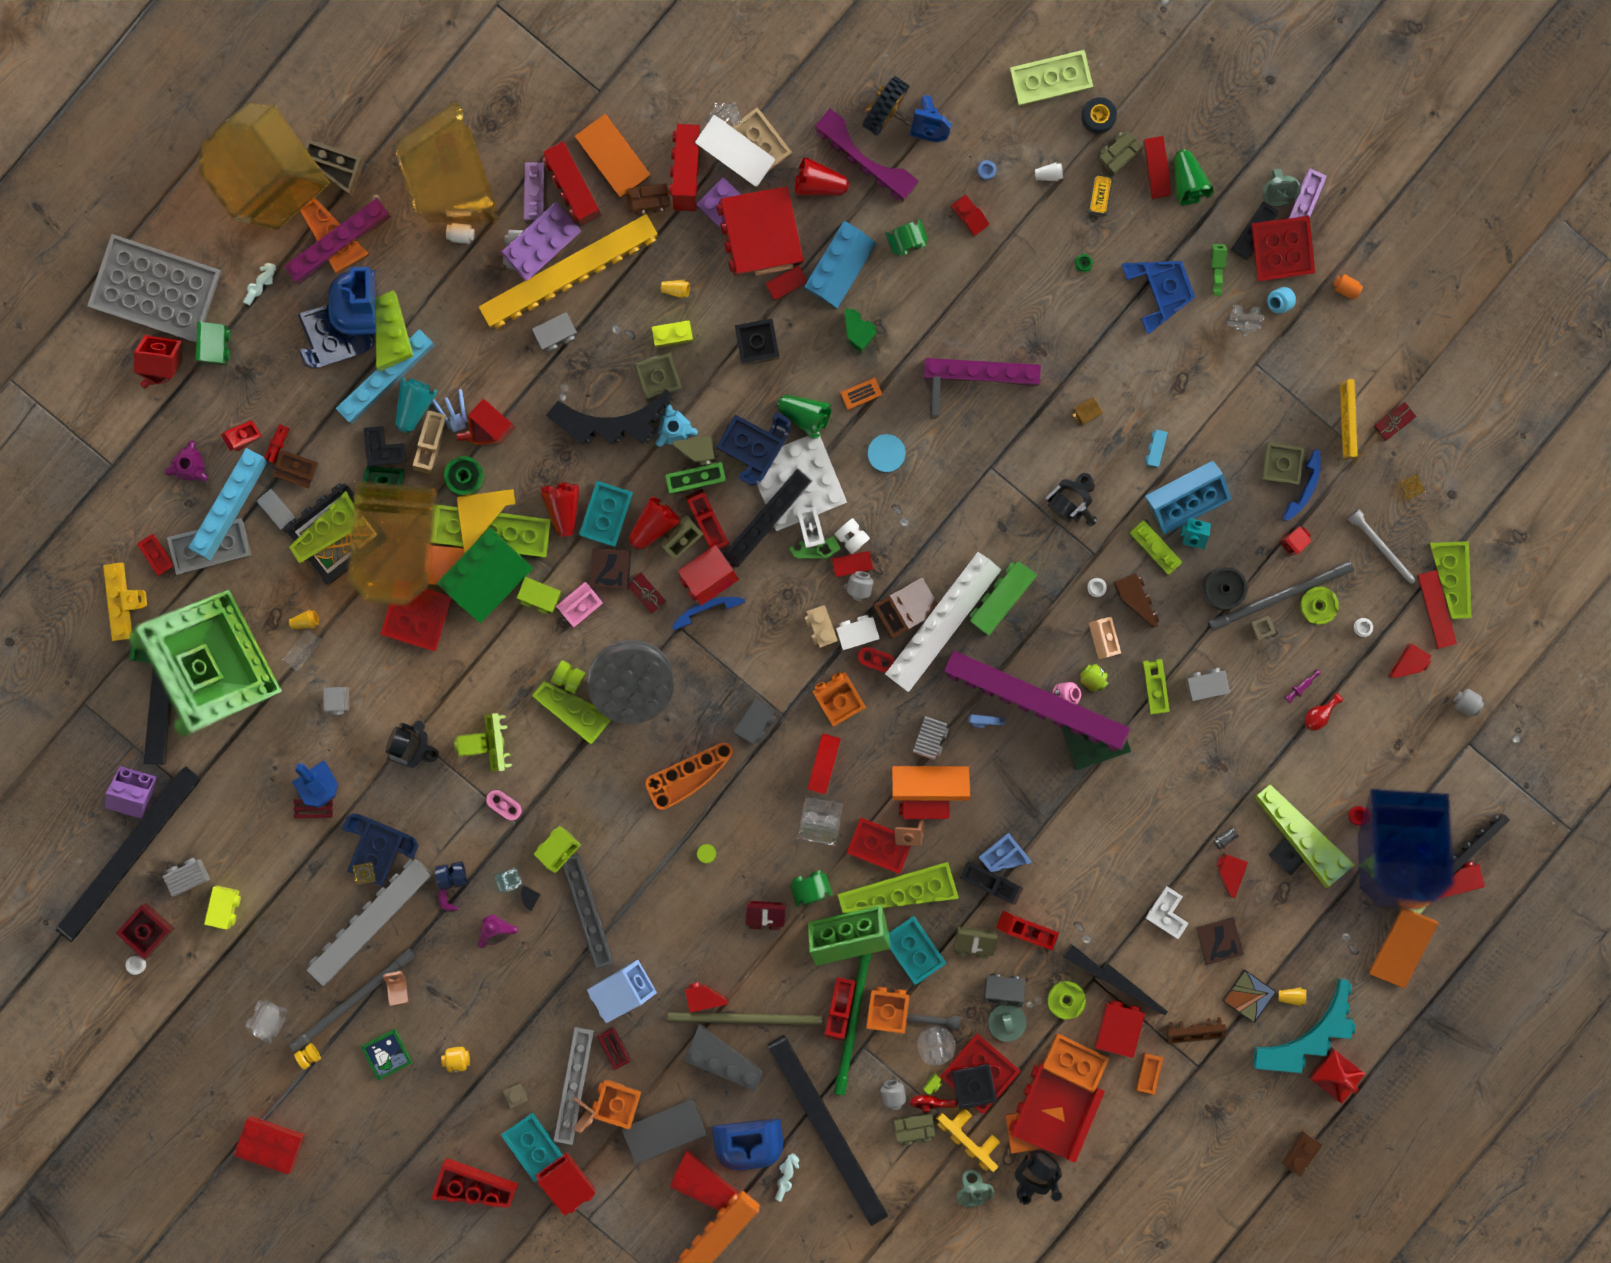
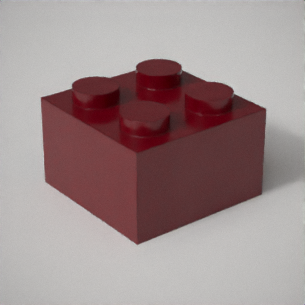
[115,903,175,959]

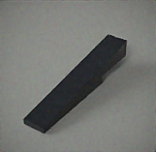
[143,665,172,765]
[1062,944,1168,1015]

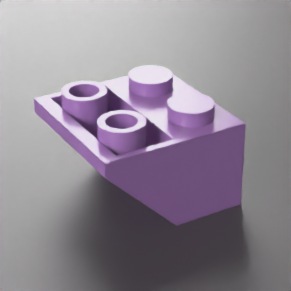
[105,766,157,819]

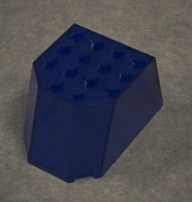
[1358,789,1454,910]

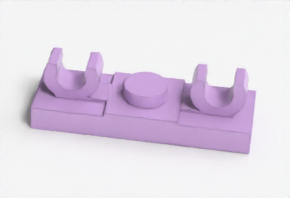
[524,162,545,221]

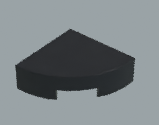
[521,885,541,911]

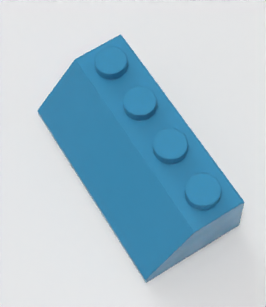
[804,221,877,309]
[1145,461,1232,535]

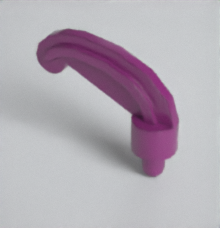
[438,889,458,912]

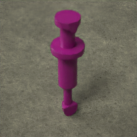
[1284,670,1321,704]

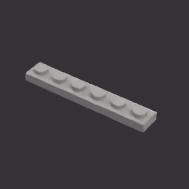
[554,1027,594,1145]

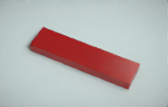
[1417,570,1457,649]

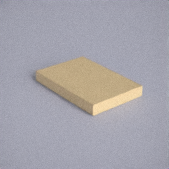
[732,107,792,173]

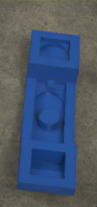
[1281,449,1321,522]
[672,597,745,630]

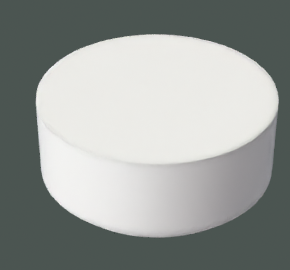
[125,955,146,975]

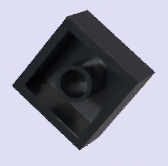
[735,318,780,365]

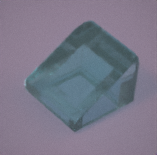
[495,867,523,893]

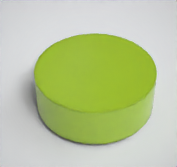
[697,844,716,863]

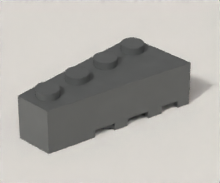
[684,1023,763,1091]

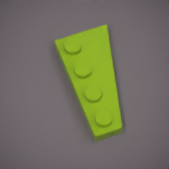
[376,290,414,372]
[289,491,366,564]
[1429,541,1472,619]
[532,681,612,745]

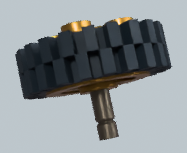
[862,76,913,136]

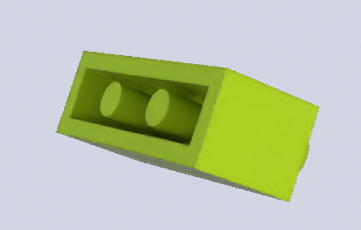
[454,733,488,756]

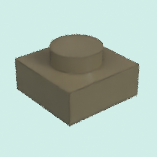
[1250,615,1276,640]
[503,1082,529,1109]

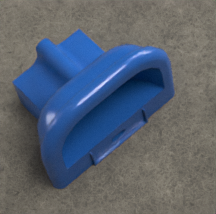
[328,267,376,335]
[712,1118,783,1170]

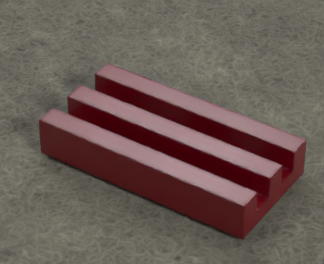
[293,799,333,818]
[597,1027,632,1070]

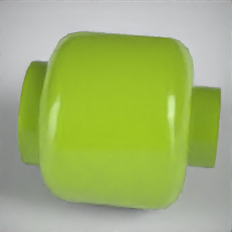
[1079,664,1108,692]

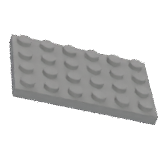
[87,234,222,343]

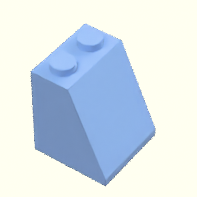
[587,960,657,1023]

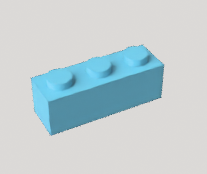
[1145,429,1168,468]

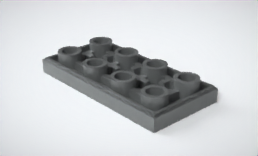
[621,1098,707,1164]

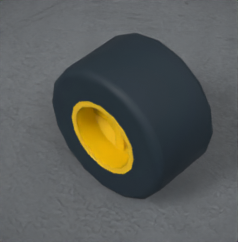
[1081,97,1117,134]

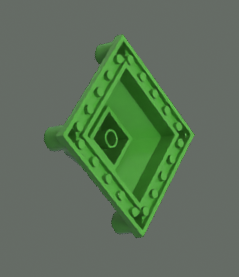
[129,589,282,736]

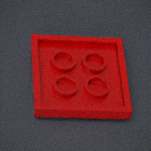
[1251,215,1315,281]
[380,580,452,652]
[939,1033,1021,1115]

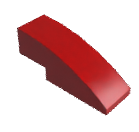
[1143,136,1171,199]
[686,488,729,549]
[807,733,841,794]
[824,977,855,1041]

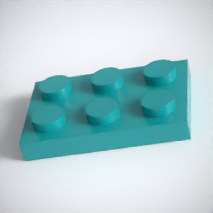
[579,481,633,547]
[889,915,947,985]
[501,1112,563,1182]

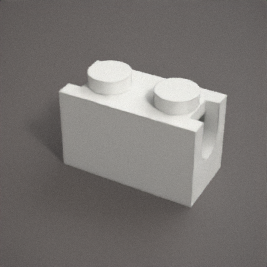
[836,615,880,650]

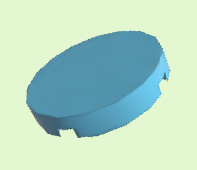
[867,434,906,473]

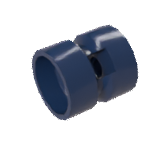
[435,861,467,890]

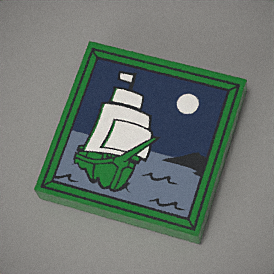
[361,1028,413,1081]

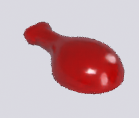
[1305,693,1343,731]
[910,1094,958,1113]

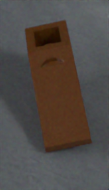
[1113,573,1159,628]

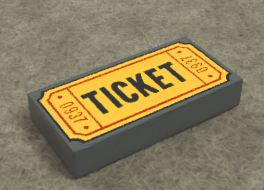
[1088,174,1113,216]

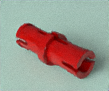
[264,424,290,463]

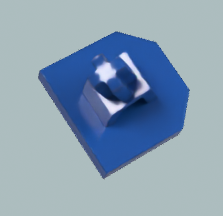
[909,95,952,143]
[292,760,339,808]

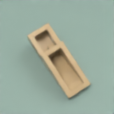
[413,410,447,475]

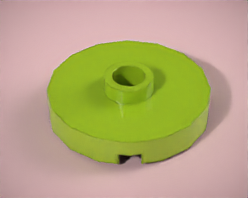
[1300,587,1339,625]
[1047,981,1086,1020]

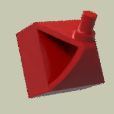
[134,335,183,389]
[457,398,516,446]
[1308,1047,1365,1104]

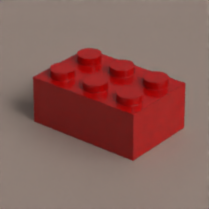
[234,1116,305,1175]

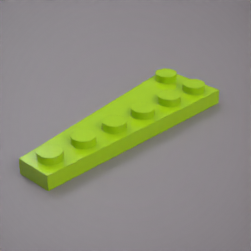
[1254,785,1354,888]
[837,861,959,913]

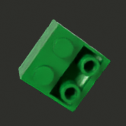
[844,308,877,354]

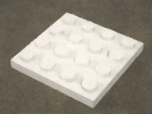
[757,432,847,532]

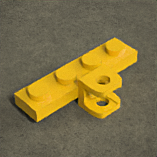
[103,563,147,641]

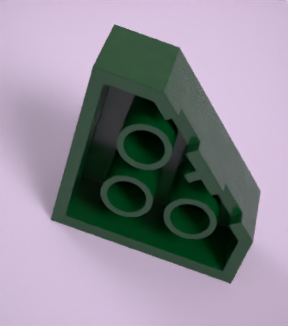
[1060,725,1131,770]

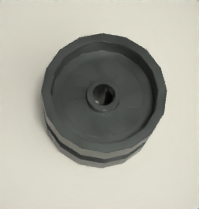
[1202,567,1248,610]

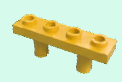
[935,1108,1000,1172]

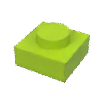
[923,1072,942,1095]

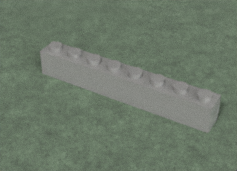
[307,859,433,986]

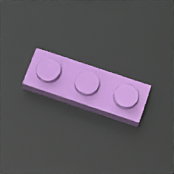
[1288,168,1327,218]

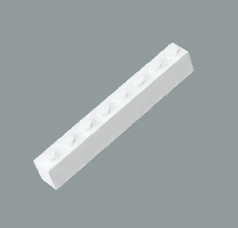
[885,552,1001,692]

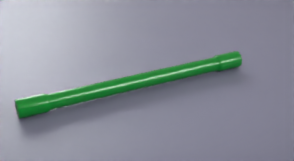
[834,953,872,1095]

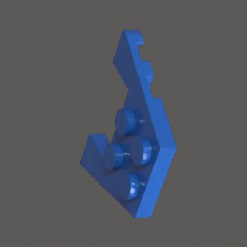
[1121,261,1195,334]

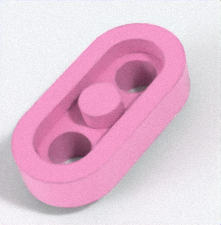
[486,790,522,820]

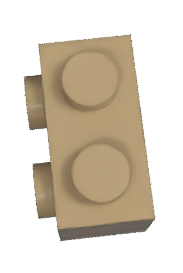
[804,605,838,648]

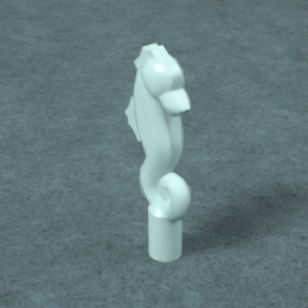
[243,263,277,306]
[774,1153,799,1202]

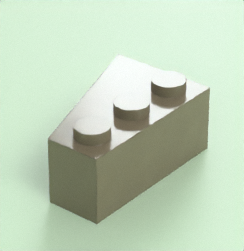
[301,139,365,197]

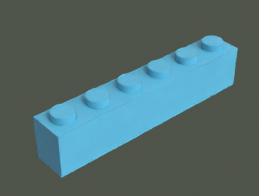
[336,329,436,424]
[188,448,268,562]

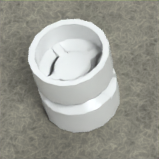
[834,518,870,554]

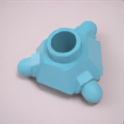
[656,405,698,447]

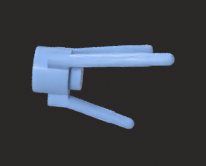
[432,389,468,433]

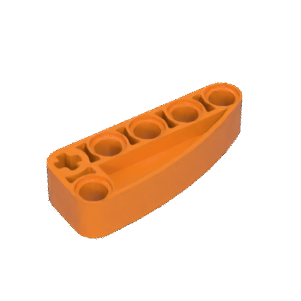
[645,742,733,810]

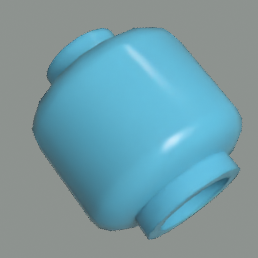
[1267,287,1296,314]

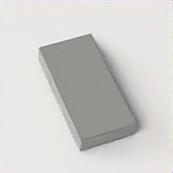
[257,489,296,530]

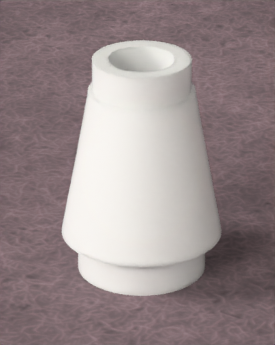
[1035,162,1063,181]

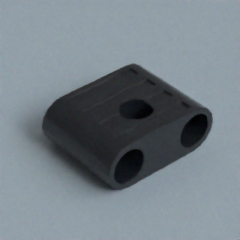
[1269,838,1304,876]

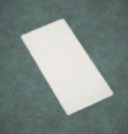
[695,115,775,187]

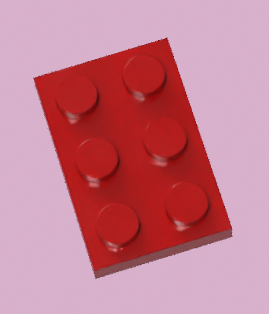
[846,817,911,874]

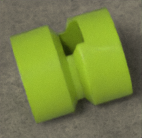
[551,660,586,694]

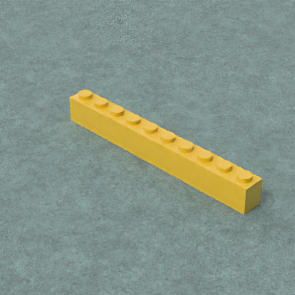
[479,214,659,329]

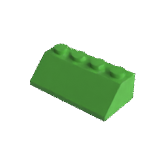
[969,561,1037,636]
[808,905,890,966]

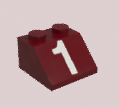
[746,901,786,930]

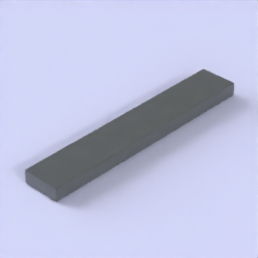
[563,853,614,969]

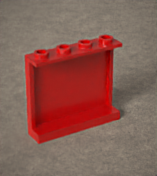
[716,186,804,277]
[1008,1063,1105,1163]

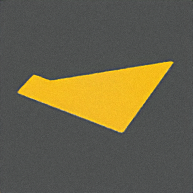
[457,489,516,553]

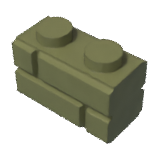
[1098,131,1143,176]
[659,515,703,560]
[893,1112,936,1146]

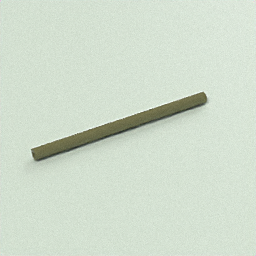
[668,1012,822,1025]

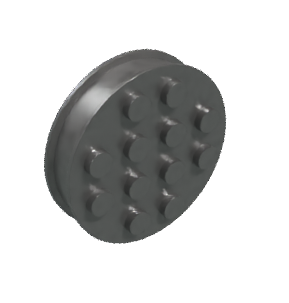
[588,640,674,724]

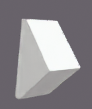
[797,506,825,548]

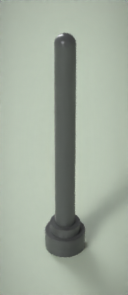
[868,1012,961,1031]

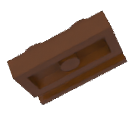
[272,449,318,489]

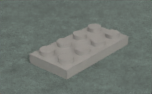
[167,518,252,575]

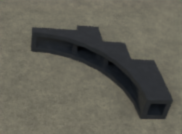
[546,389,674,445]

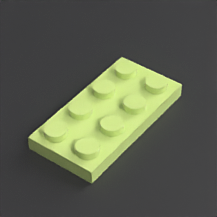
[1009,50,1093,106]

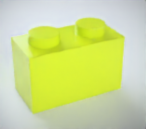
[652,320,694,348]
[204,886,241,930]

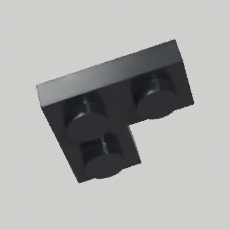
[364,426,407,467]

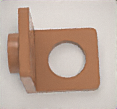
[895,819,924,846]
[383,971,409,1007]
[573,1097,596,1134]

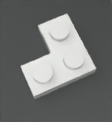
[1145,886,1189,939]

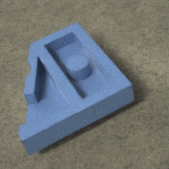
[968,714,1006,728]
[979,833,1032,872]

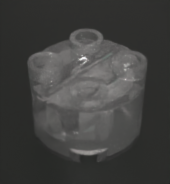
[245,999,288,1044]
[917,1025,955,1065]

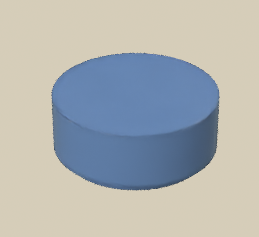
[977,160,997,180]

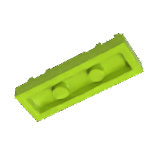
[1129,520,1182,575]
[484,713,512,772]

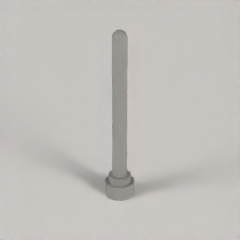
[1347,509,1415,584]

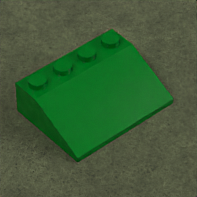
[437,528,534,624]

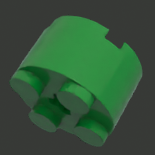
[885,219,929,257]
[444,456,485,496]
[790,870,833,907]

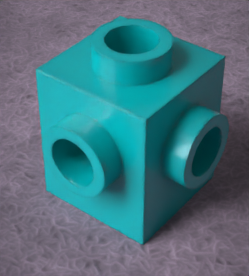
[1180,518,1211,549]

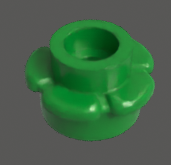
[1074,254,1093,272]

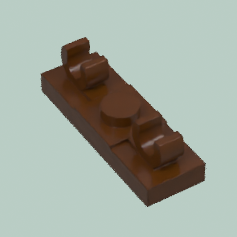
[1167,1017,1226,1044]

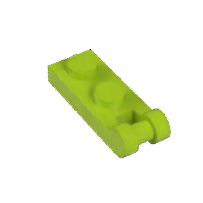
[1142,658,1170,714]

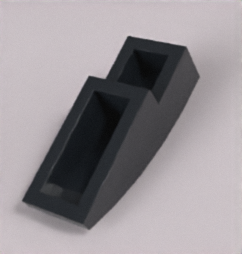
[960,861,1023,905]

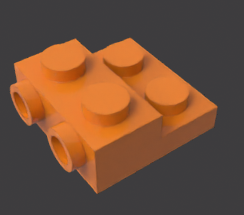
[812,672,866,727]
[866,986,910,1034]
[592,1079,642,1130]

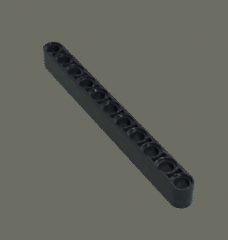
[56,766,201,942]
[767,1035,888,1226]

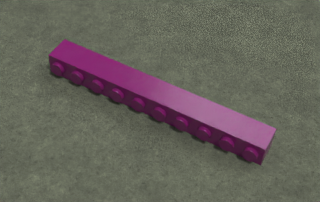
[944,650,1131,752]

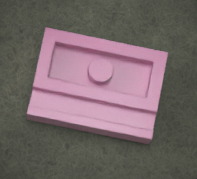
[556,582,603,628]

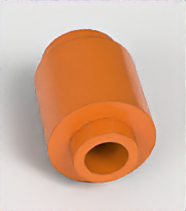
[1333,274,1363,300]

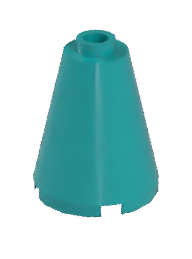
[395,377,438,433]

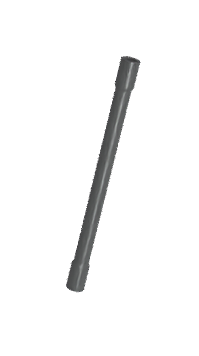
[1208,561,1354,631]
[289,948,416,1053]

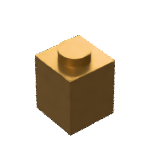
[1072,397,1103,426]

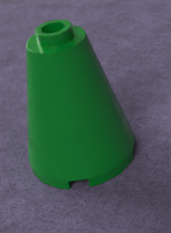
[1173,149,1214,206]
[777,394,832,439]

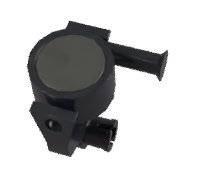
[1045,473,1097,526]
[385,720,439,768]
[1015,1151,1062,1205]

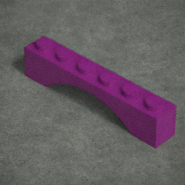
[815,108,919,202]
[284,198,391,285]
[924,358,1041,386]

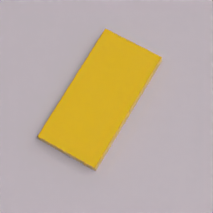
[1340,379,1358,459]

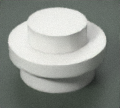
[1087,578,1107,597]
[1354,618,1373,637]

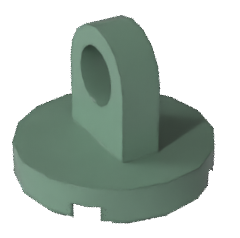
[1262,168,1301,206]
[988,1005,1026,1042]
[956,1169,995,1207]

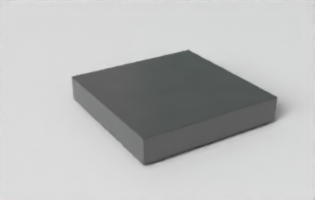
[930,377,940,419]

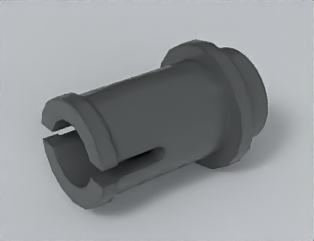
[1214,827,1239,850]

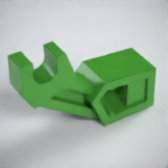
[1210,244,1227,296]
[789,536,841,559]

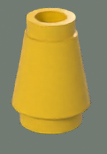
[661,279,690,299]
[289,610,319,630]
[1279,987,1306,1006]

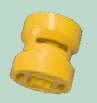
[294,1043,321,1070]

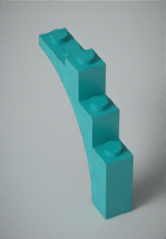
[1253,978,1356,1073]

